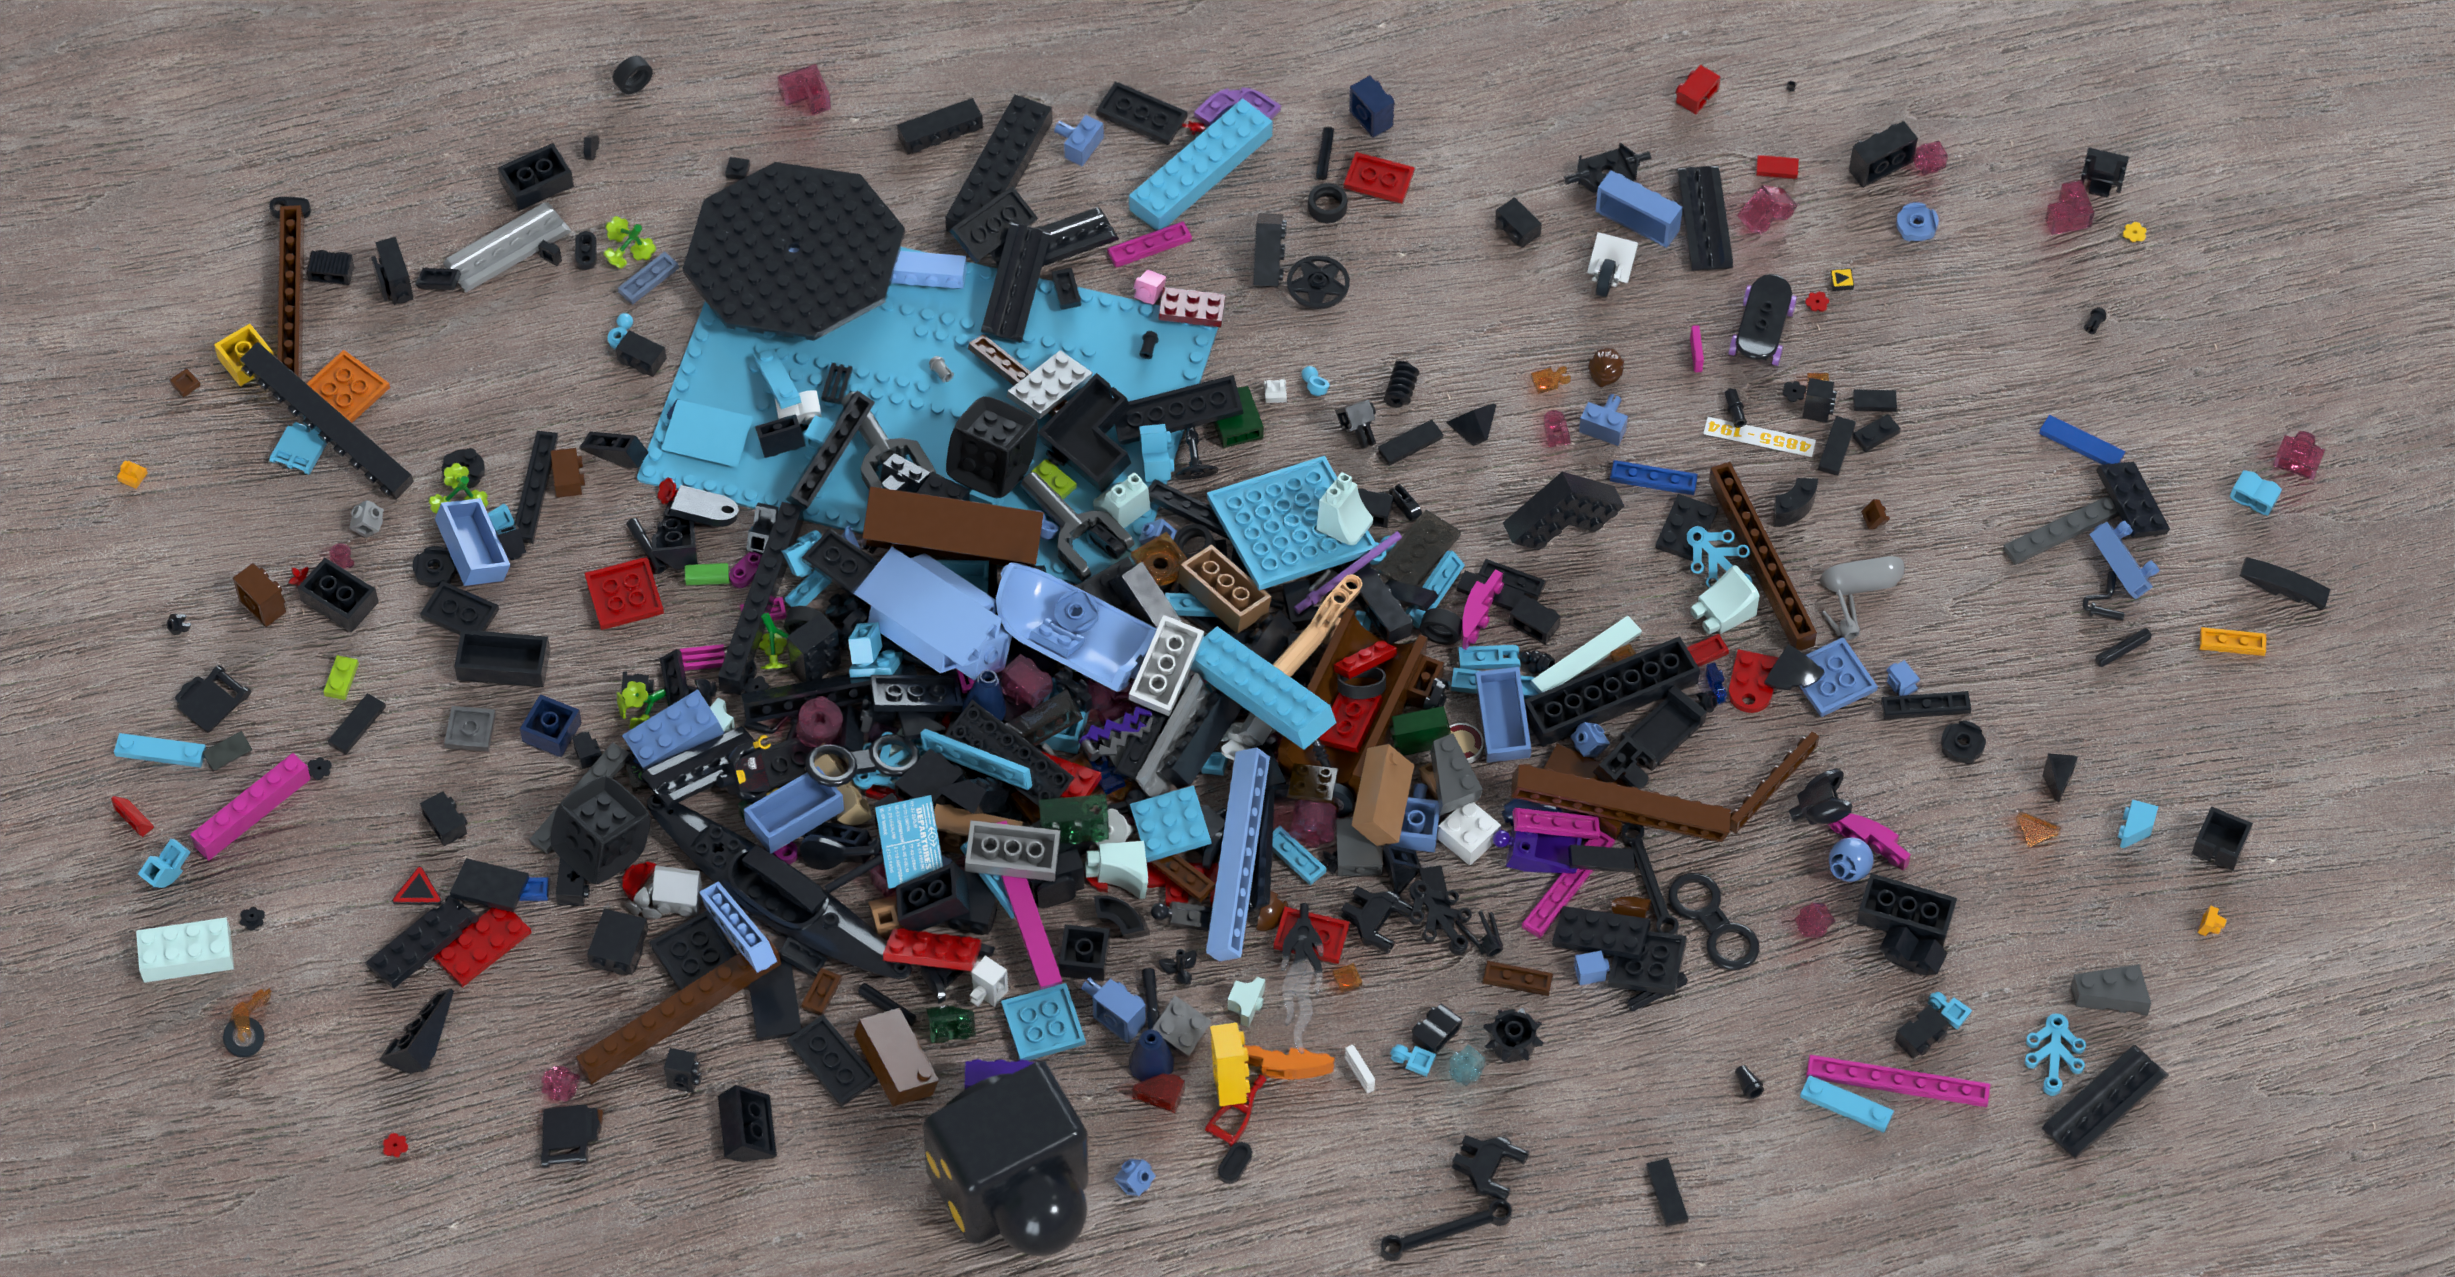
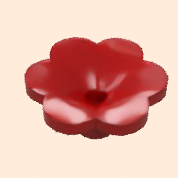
[657,477,678,504]

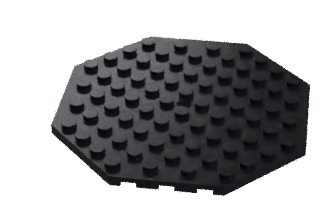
[683,162,905,341]

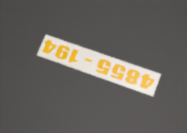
[1704,417,1816,457]

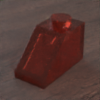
[1132,1073,1185,1113]

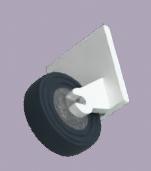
[1587,232,1638,297]

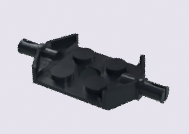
[1564,143,1651,193]

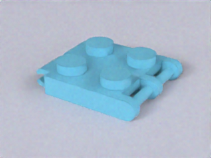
[270,422,327,475]

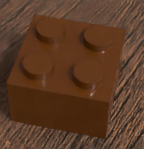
[233,563,286,627]

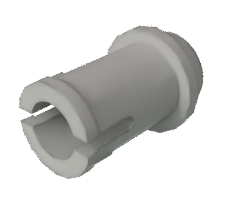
[929,356,954,383]

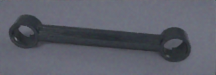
[1622,822,1679,935]
[1380,1199,1512,1262]

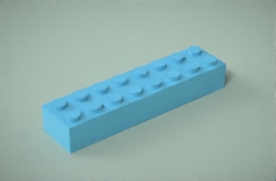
[1129,98,1273,231]
[1191,627,1336,750]

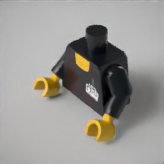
[716,735,779,804]

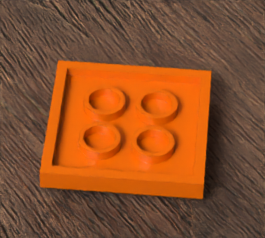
[306,350,390,423]

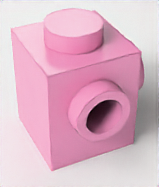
[1134,270,1166,305]

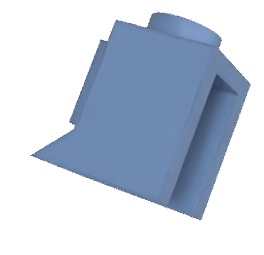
[1887,660,1920,696]

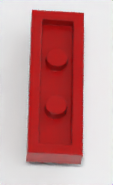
[1334,641,1397,679]

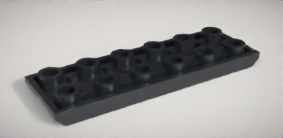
[1677,165,1733,271]
[990,207,1119,267]
[981,221,1051,343]
[945,700,1075,813]
[641,726,762,808]
[1247,788,1275,913]
[2042,1045,2169,1159]

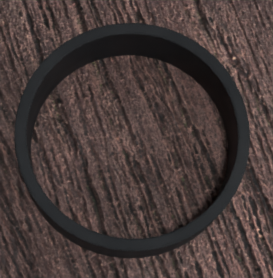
[1337,667,1386,699]

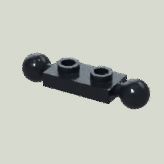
[1151,901,1213,931]

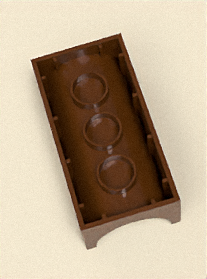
[862,486,1044,568]
[1278,608,1428,802]

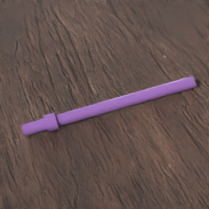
[1294,531,1402,614]

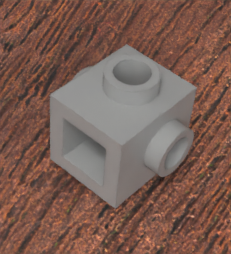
[349,500,384,538]

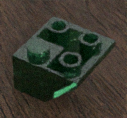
[926,1005,976,1043]

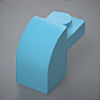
[138,839,190,888]

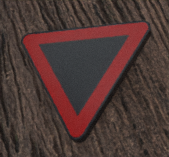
[392,866,442,905]

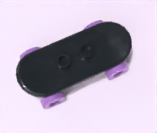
[1729,274,1797,366]

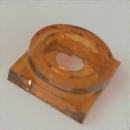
[1131,532,1188,586]

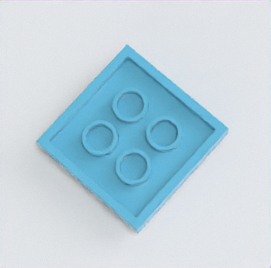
[1130,785,1212,862]
[1001,983,1086,1061]

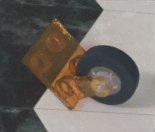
[223,988,272,1058]

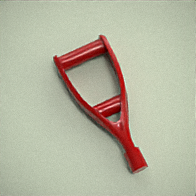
[1205,1074,1267,1147]

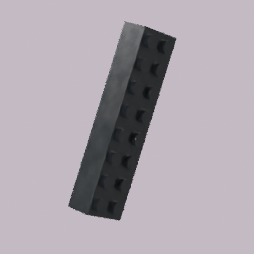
[945,94,1053,233]
[1524,636,1700,748]

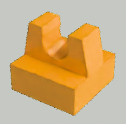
[117,460,148,489]
[2197,906,2227,936]

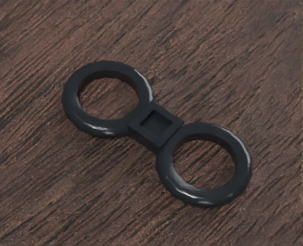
[805,734,920,787]
[1668,873,1760,971]

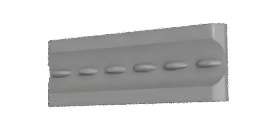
[443,202,572,293]
[1136,673,1211,799]

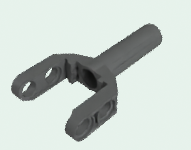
[841,391,936,490]
[1020,472,1134,581]

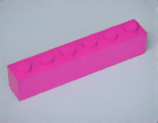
[190,753,311,861]

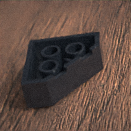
[1253,213,1287,286]

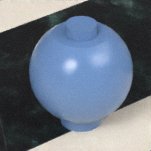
[1829,837,1873,882]

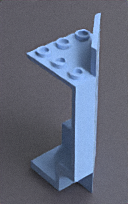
[853,547,1012,680]

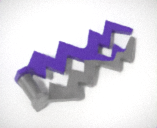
[1079,706,1153,762]

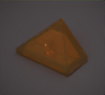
[2015,811,2062,848]

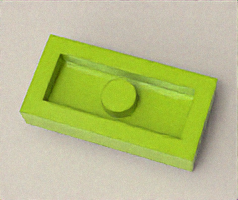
[1031,459,1077,499]
[323,655,359,700]

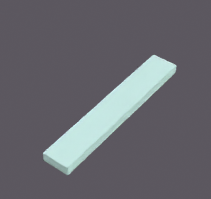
[1530,616,1642,694]

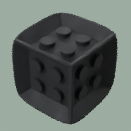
[946,396,1038,498]
[550,776,650,884]

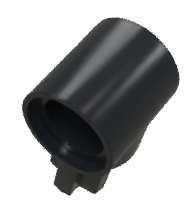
[1105,789,1146,818]

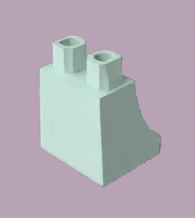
[1093,473,1150,528]
[1316,473,1373,545]
[1690,565,1759,634]
[1085,841,1148,899]

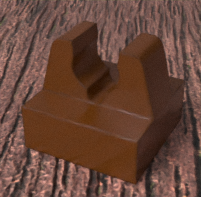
[1861,499,1890,530]

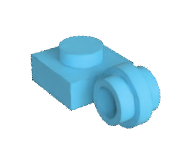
[1928,992,1972,1030]
[1390,1044,1436,1077]

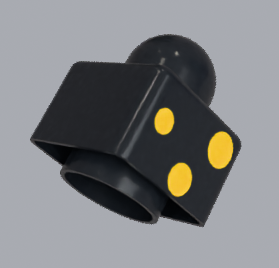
[923,1061,1088,1256]

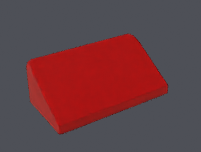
[111,796,154,837]

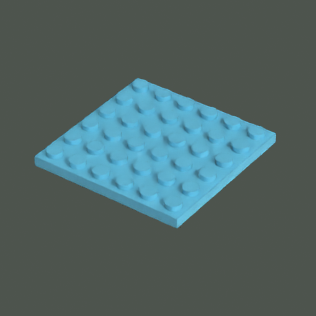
[1207,456,1377,590]

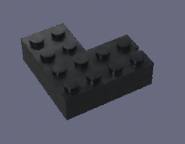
[1038,373,1131,493]
[1503,472,1625,550]

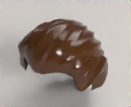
[1588,348,1624,388]

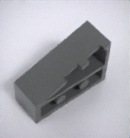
[1430,733,1483,816]
[2071,964,2151,1016]

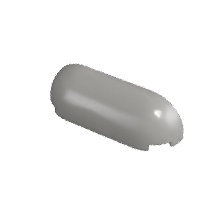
[1820,556,1905,595]

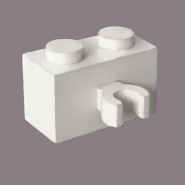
[970,956,1008,1007]

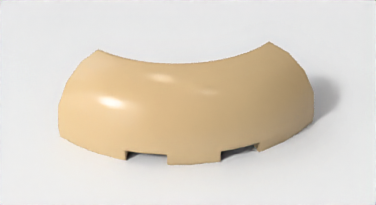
[805,743,872,825]

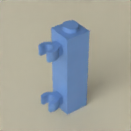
[2089,521,2160,599]

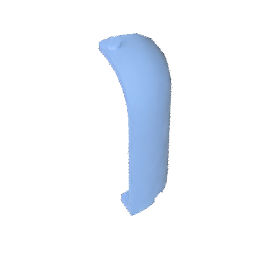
[996,563,1157,692]

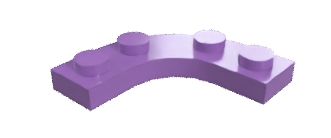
[1194,87,1281,127]

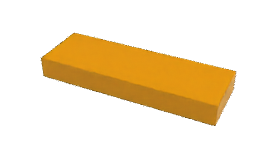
[2199,627,2266,656]

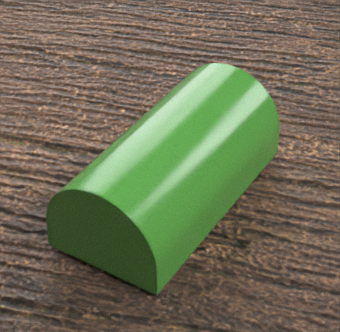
[685,563,730,586]

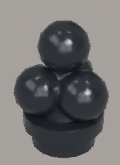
[1520,650,1555,674]

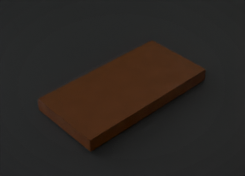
[1543,744,1628,787]

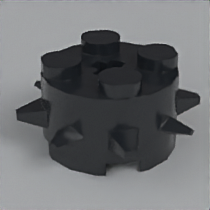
[1483,1008,1544,1063]

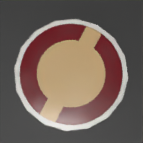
[1450,723,1484,763]

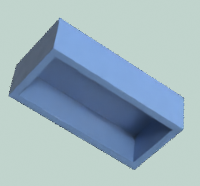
[1595,170,1683,248]
[435,498,510,586]
[1475,667,1531,763]
[622,689,724,772]
[744,766,844,853]

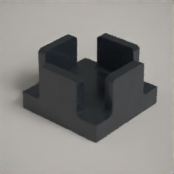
[2080,147,2129,198]

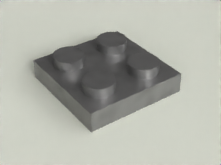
[444,706,496,752]
[1151,995,1212,1058]

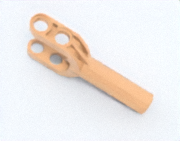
[1273,575,1362,677]

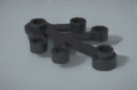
[1409,880,1472,955]

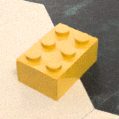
[1210,1023,1250,1106]

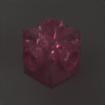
[1914,140,1948,175]
[1794,902,1835,938]
[541,1066,580,1102]

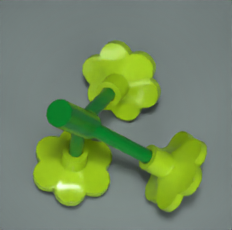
[603,216,656,269]
[429,463,488,513]
[759,613,789,669]
[616,681,666,729]

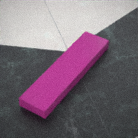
[1107,221,1192,268]
[1512,808,1600,840]

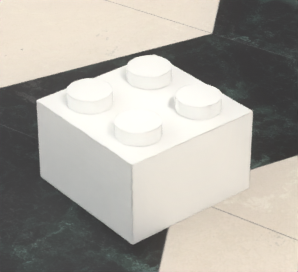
[1437,802,1501,866]

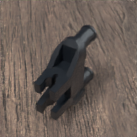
[1341,886,1415,954]
[1452,1135,1530,1201]

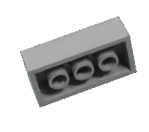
[965,821,1060,881]

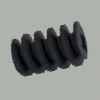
[1384,361,1420,408]

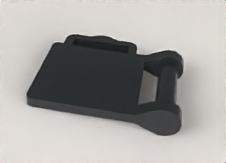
[175,665,252,733]
[541,1104,601,1168]

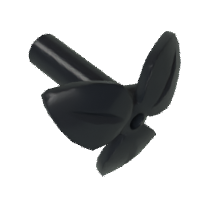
[688,679,717,707]
[1159,949,1197,985]

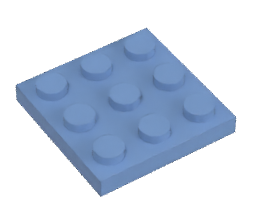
[1799,637,1878,717]

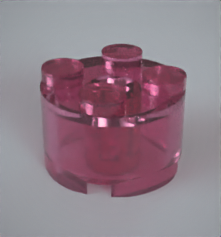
[796,696,843,748]
[1290,800,1337,848]

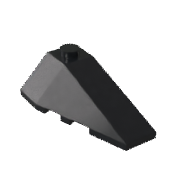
[652,497,698,570]
[379,988,454,1074]

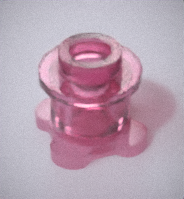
[329,543,354,569]

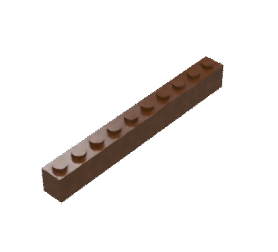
[277,205,304,380]
[1709,462,1817,651]
[1511,764,1731,842]
[576,936,781,1085]

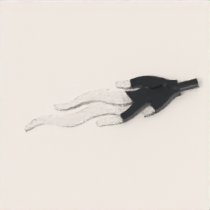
[1281,903,1324,1054]

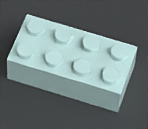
[136,917,234,983]

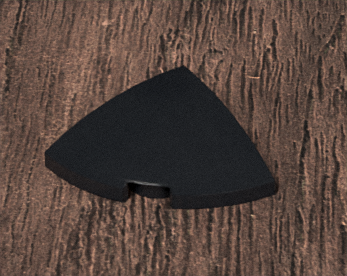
[1764,644,1825,690]

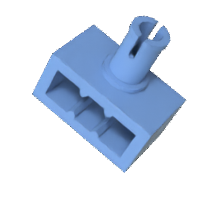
[1054,115,1104,166]
[1579,394,1628,446]

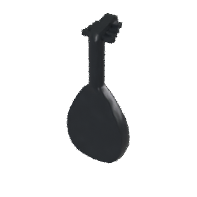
[800,835,882,870]

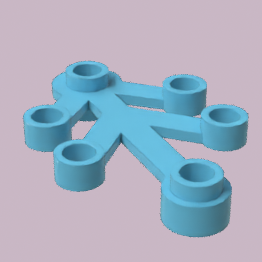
[1687,526,1753,588]
[853,732,927,790]
[2025,1013,2086,1096]

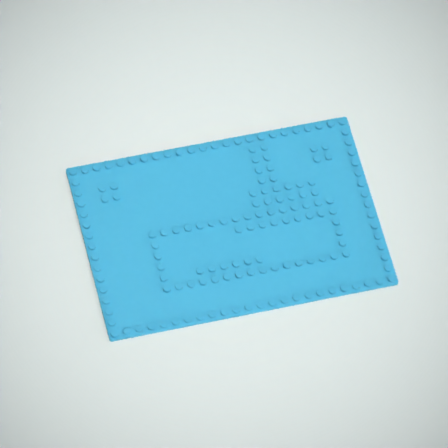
[637,247,1218,585]

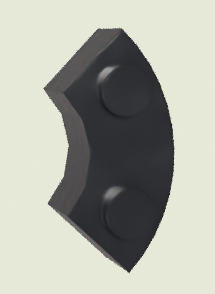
[1773,478,1818,527]
[1094,895,1150,940]

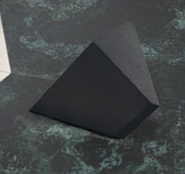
[1446,403,1496,446]
[2043,753,2078,802]
[1383,844,1422,894]

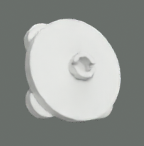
[1094,809,1133,846]

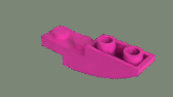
[1461,569,1504,650]
[1828,813,1911,870]

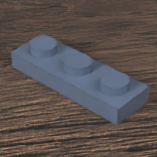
[618,252,679,305]

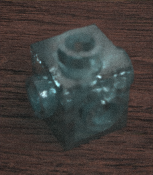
[1449,1044,1485,1086]

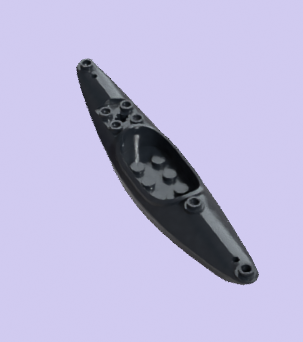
[647,795,912,980]

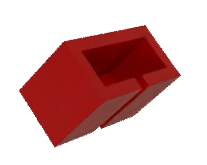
[1675,64,1721,114]

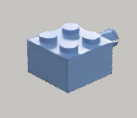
[1391,783,1440,852]
[1081,978,1145,1043]

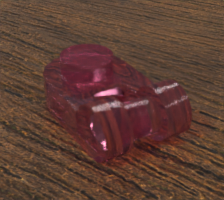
[1544,410,1571,448]

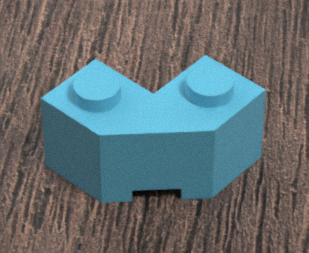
[1139,424,1174,482]
[782,530,822,577]

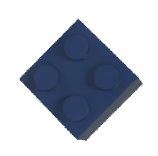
[1349,75,1395,138]
[520,694,582,758]

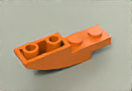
[1244,1045,1335,1080]

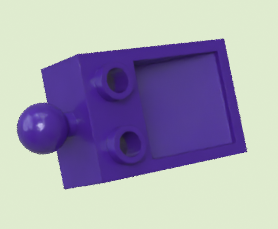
[1493,825,1582,873]

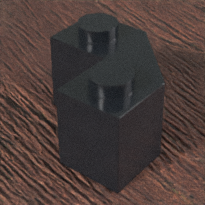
[1879,926,1948,976]

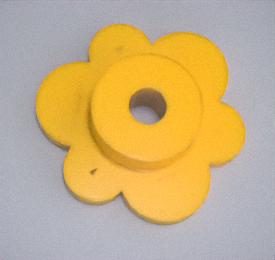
[2123,222,2146,242]

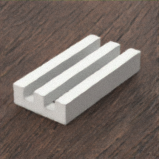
[1345,1045,1375,1094]

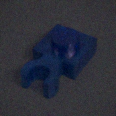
[1705,662,1727,704]
[1091,756,1125,795]

